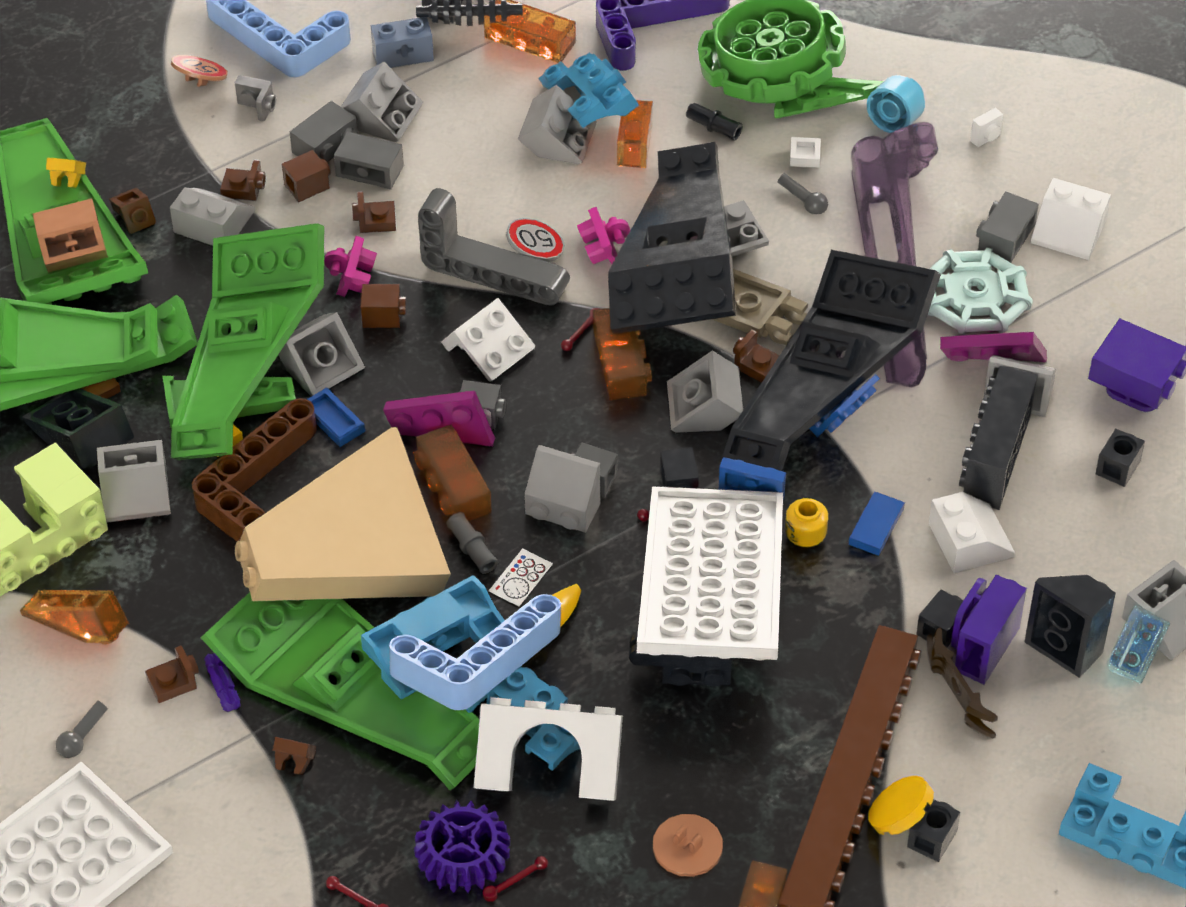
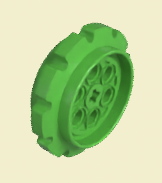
[698,0,846,103]

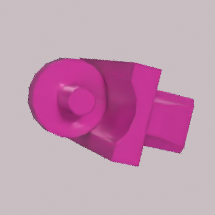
[577,207,630,265]
[324,236,377,297]

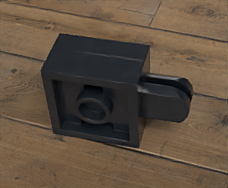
[629,633,732,686]

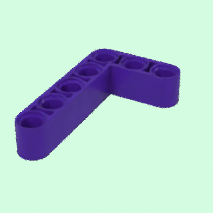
[596,0,730,71]

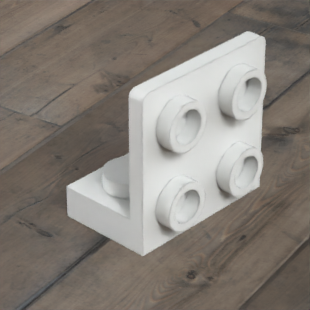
[441,298,535,381]

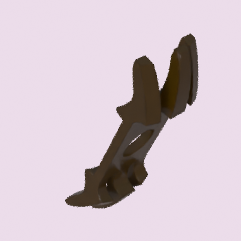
[926,627,998,739]

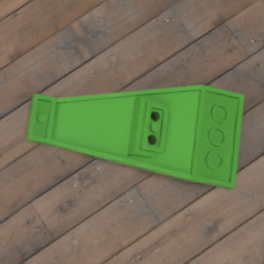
[0,298,157,382]

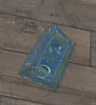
[1107,605,1171,684]

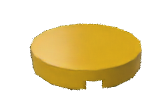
[868,775,934,835]

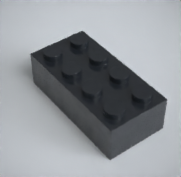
[959,365,1038,510]

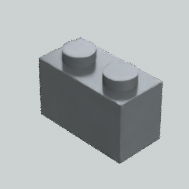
[289,101,358,162]
[334,131,404,189]
[976,191,1039,263]

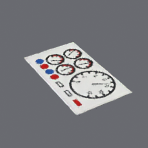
[489,548,553,606]

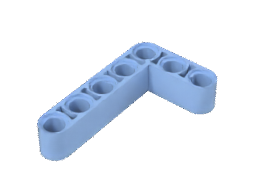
[206,0,351,77]
[389,594,561,710]

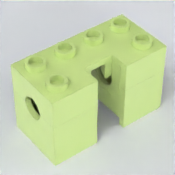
[0,443,108,596]

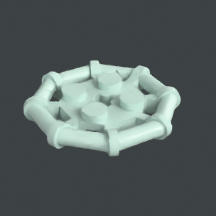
[928,247,1033,335]

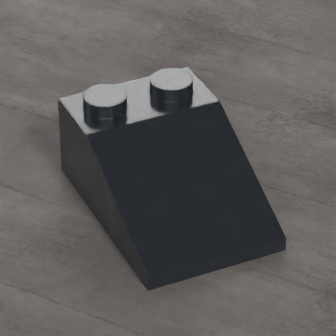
[22,388,134,469]

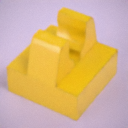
[46,158,86,188]

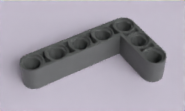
[418,188,570,305]

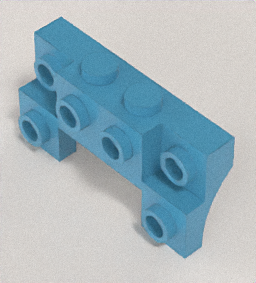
[538,52,639,128]
[361,575,505,699]
[466,666,580,771]
[1059,763,1186,889]

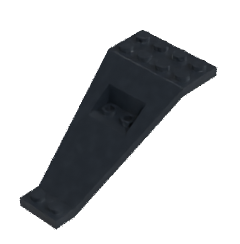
[608,142,736,334]
[722,249,941,471]

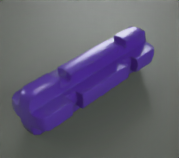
[204,653,241,712]

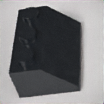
[1024,575,1116,678]

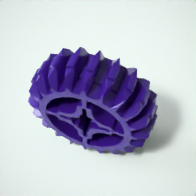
[414,800,510,893]

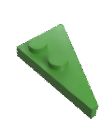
[774,77,884,118]

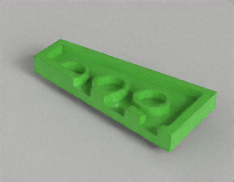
[163,376,296,428]

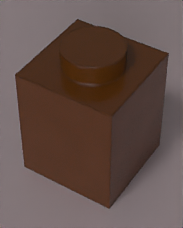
[282,150,331,202]
[361,284,406,328]

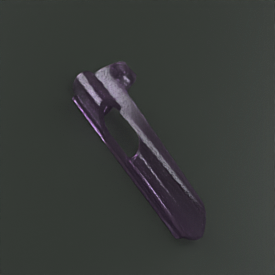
[851,122,938,388]

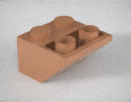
[33,199,108,273]

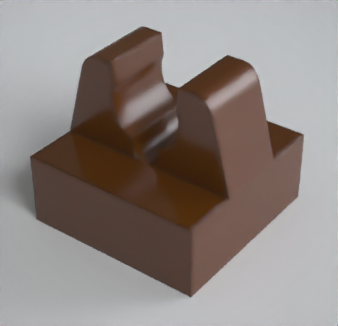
[273,737,317,775]

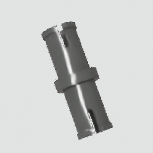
[446,512,498,574]

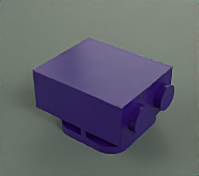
[1088,318,1186,412]
[951,574,1027,685]

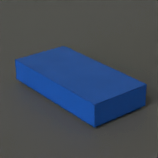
[307,387,365,447]
[849,491,905,556]

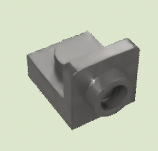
[235,75,276,121]

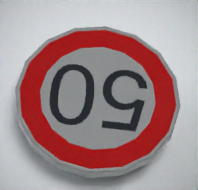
[506,218,565,262]

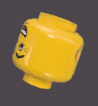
[785,498,828,547]

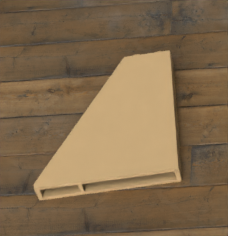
[235,427,451,601]

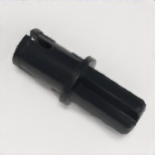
[686,103,743,141]

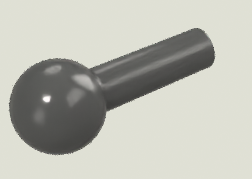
[777,173,828,214]
[56,700,108,758]

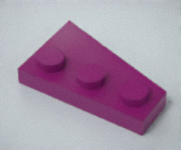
[940,332,1047,362]
[383,390,495,446]

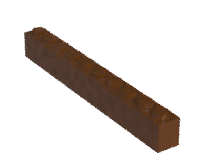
[778,625,922,907]

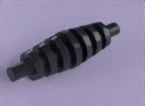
[416,0,523,26]

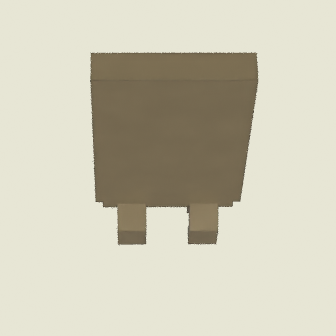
[712,269,808,346]

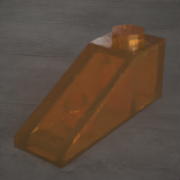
[20,590,129,645]

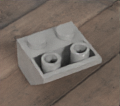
[341,62,423,142]
[518,85,597,164]
[689,200,769,256]
[97,440,171,522]
[1122,560,1186,660]

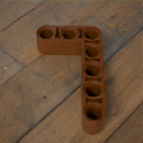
[192,398,317,541]

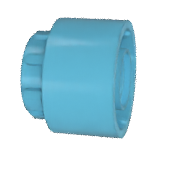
[867,75,925,134]

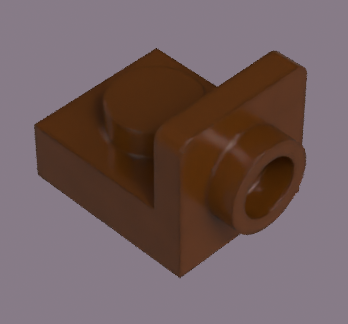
[220,160,266,201]
[109,188,156,234]
[352,191,396,233]
[733,330,780,383]
[145,645,199,703]

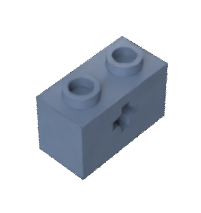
[370,17,434,68]

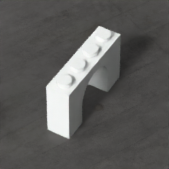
[474,697,623,801]

